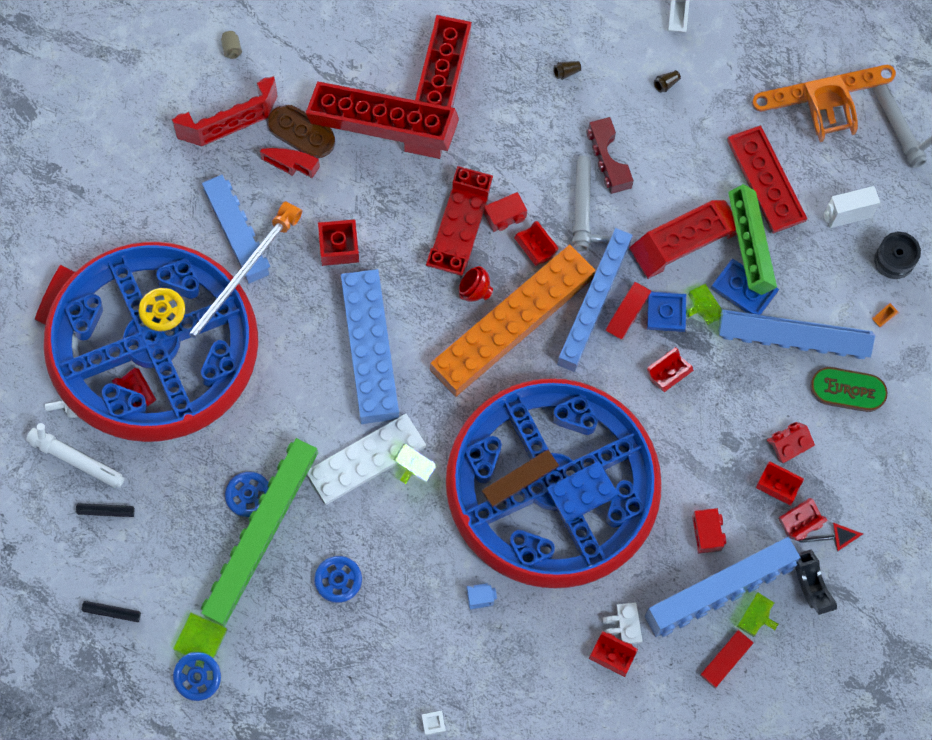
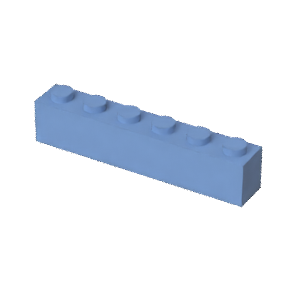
[202,175,270,284]

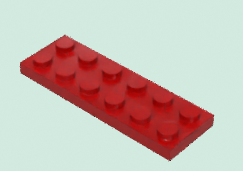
[727,125,808,234]

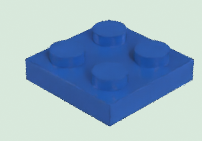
[647,292,686,332]

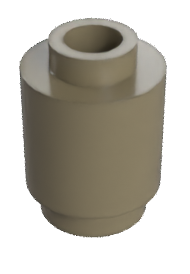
[221,31,242,59]

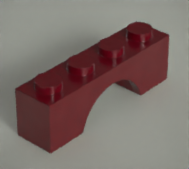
[586,117,634,194]

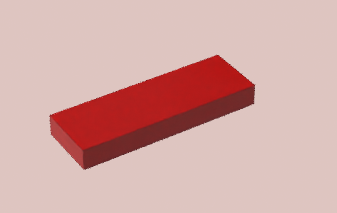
[700,630,754,689]

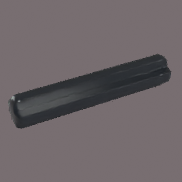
[76,503,135,517]
[81,601,141,622]

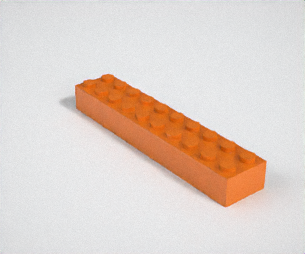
[430,244,596,397]

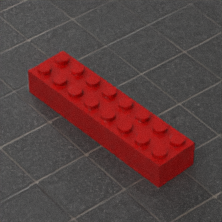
[404,15,472,159]
[305,81,459,151]

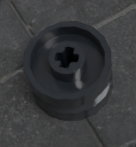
[874,231,921,279]

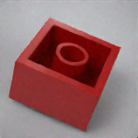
[318,219,359,266]

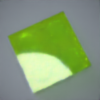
[173,613,228,663]

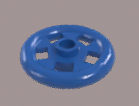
[225,472,269,517]
[314,556,362,603]
[173,652,221,701]

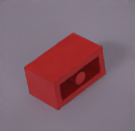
[484,192,528,232]
[692,508,726,554]

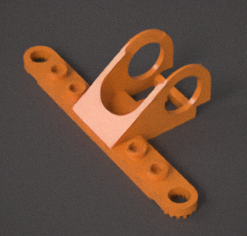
[752,65,896,142]

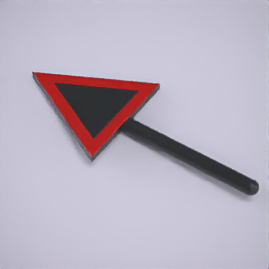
[799,522,863,552]

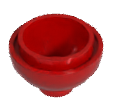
[458,266,493,302]

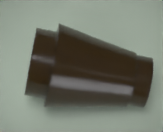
[553,61,581,80]
[654,70,681,93]

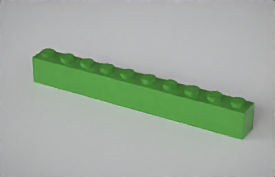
[201,438,318,627]

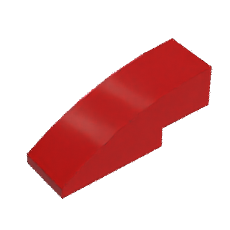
[260,148,320,179]
[35,265,75,325]
[606,282,651,340]

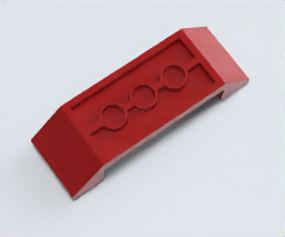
[172,76,278,146]
[426,166,493,276]
[629,200,737,279]

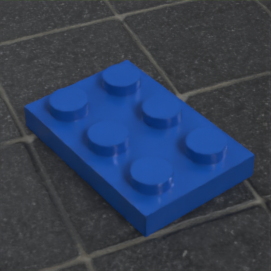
[711,258,779,315]
[547,461,618,523]

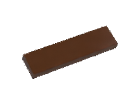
[482,450,559,508]

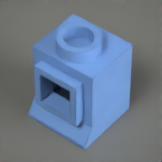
[466,583,497,610]

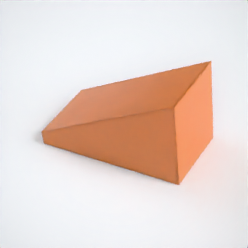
[872,303,899,327]

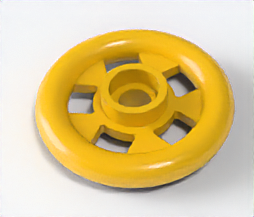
[139,288,185,331]

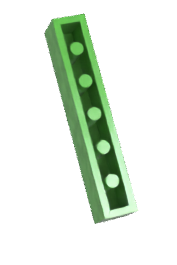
[728,184,777,295]

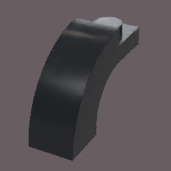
[795,549,837,615]

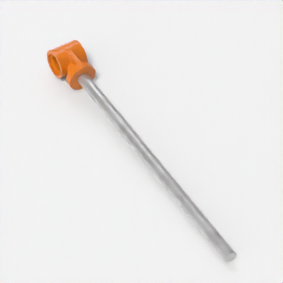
[189,201,303,338]

